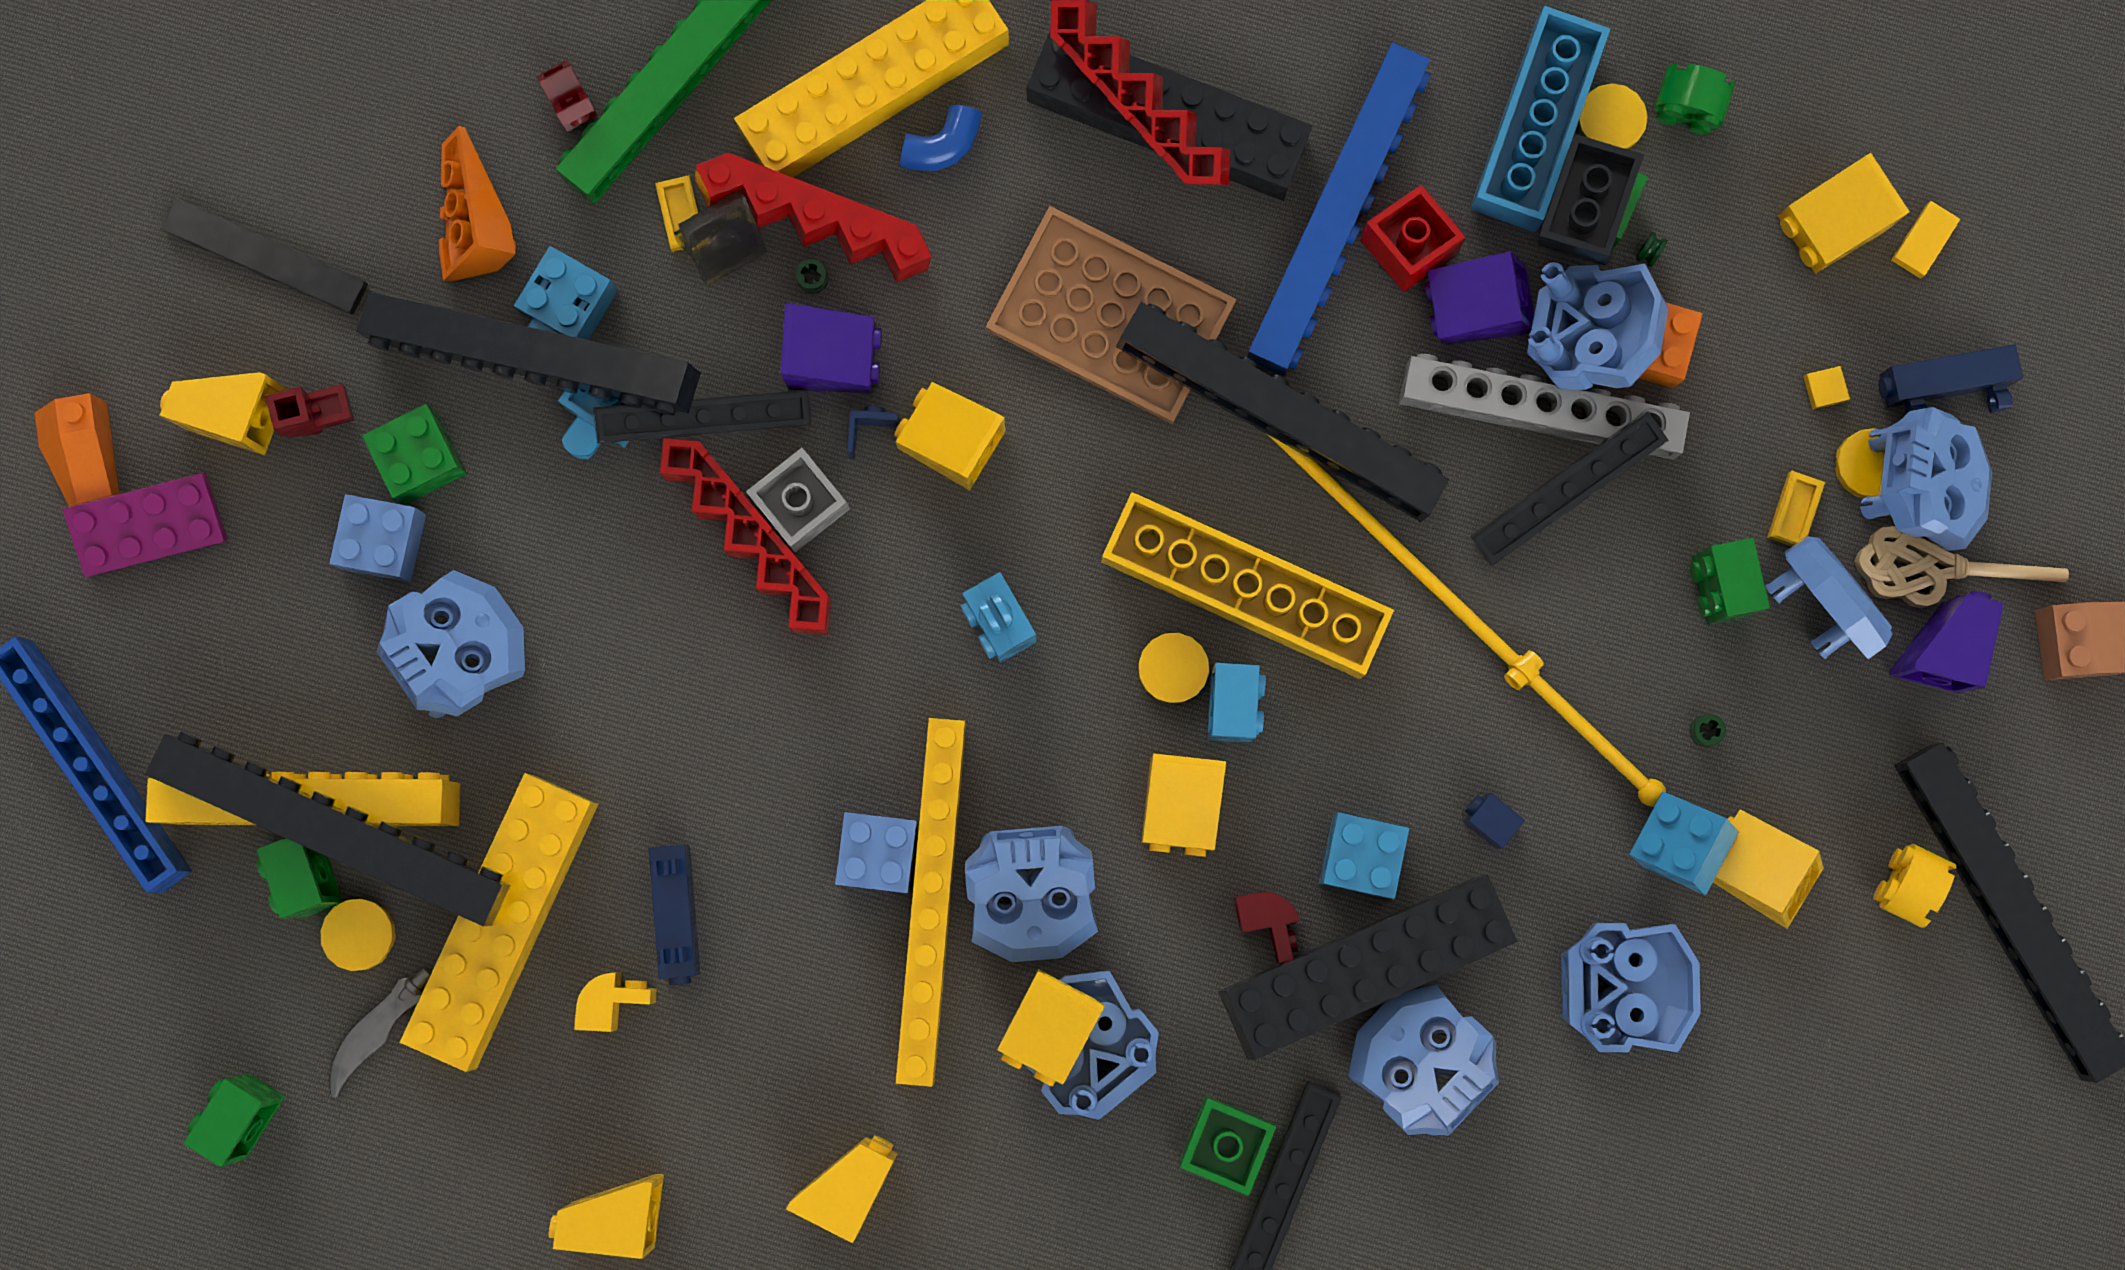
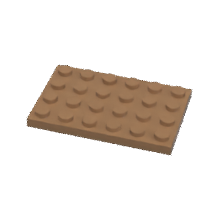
[985,206,1237,425]

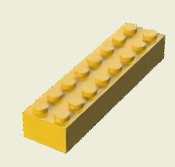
[734,0,1009,177]
[1101,492,1394,679]
[146,772,461,826]
[400,773,599,1072]

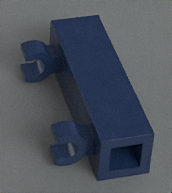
[1878,344,2023,415]
[648,844,701,985]

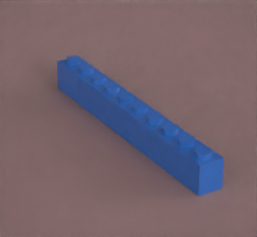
[1247,42,1431,377]

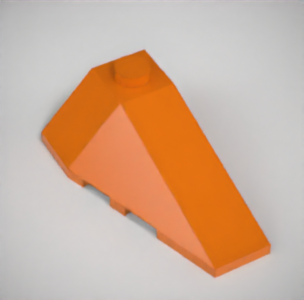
[439,126,516,282]
[34,393,119,507]

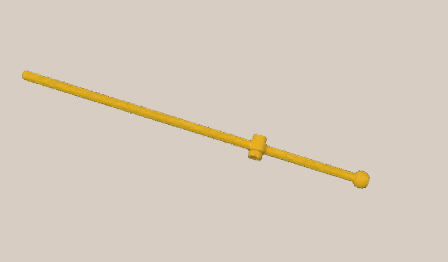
[1267,434,1666,807]

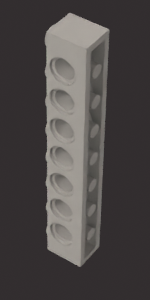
[1399,354,1690,460]

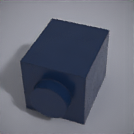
[1463,793,1525,849]

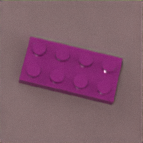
[62,472,228,577]

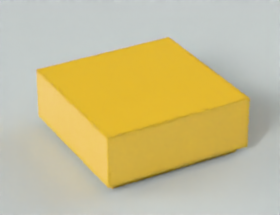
[1803,366,1850,410]

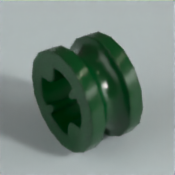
[1636,231,1668,267]
[795,259,828,294]
[1690,714,1726,747]

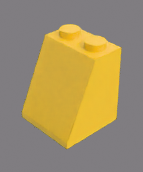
[1778,153,1910,274]
[160,372,288,456]
[894,382,1006,491]
[1141,753,1226,857]
[1713,809,1824,929]
[997,969,1105,1087]
[786,1135,898,1243]
[549,1174,664,1259]

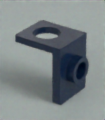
[847,406,900,459]

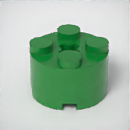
[1654,63,1735,136]

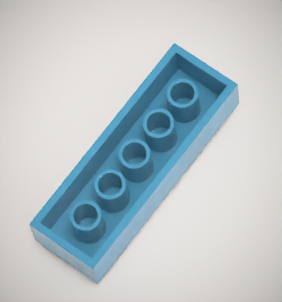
[1469,6,1610,232]

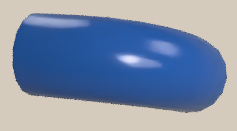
[900,105,982,171]

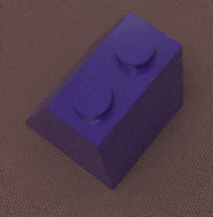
[1425,251,1534,345]
[780,303,882,394]
[1889,591,2004,693]

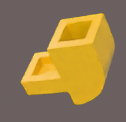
[574,972,657,1032]

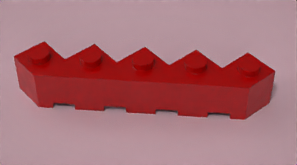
[1050,0,1230,186]
[695,153,932,283]
[660,438,832,635]

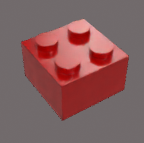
[1360,185,1466,292]

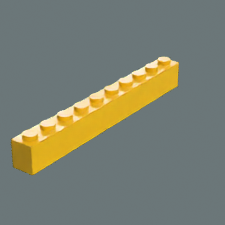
[896,718,966,1087]

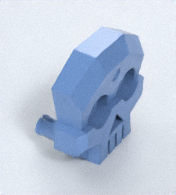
[1527,262,1669,390]
[1860,407,1993,551]
[1765,536,1893,659]
[376,570,525,718]
[965,826,1098,962]
[1561,923,1701,1053]
[1025,970,1159,1120]
[1348,984,1499,1136]

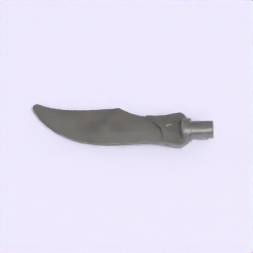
[330,967,432,1098]

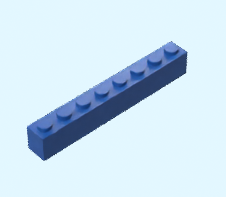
[0,636,193,893]

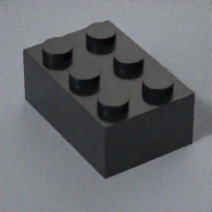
[1538,134,1644,266]

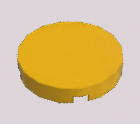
[1577,83,1648,149]
[1835,428,1885,498]
[1138,633,1209,704]
[320,899,396,971]

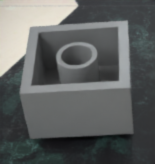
[746,448,850,553]

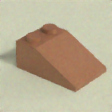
[2035,602,2125,680]

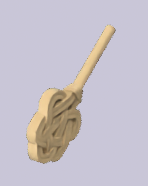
[1854,526,2069,608]

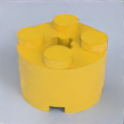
[1873,844,1956,928]

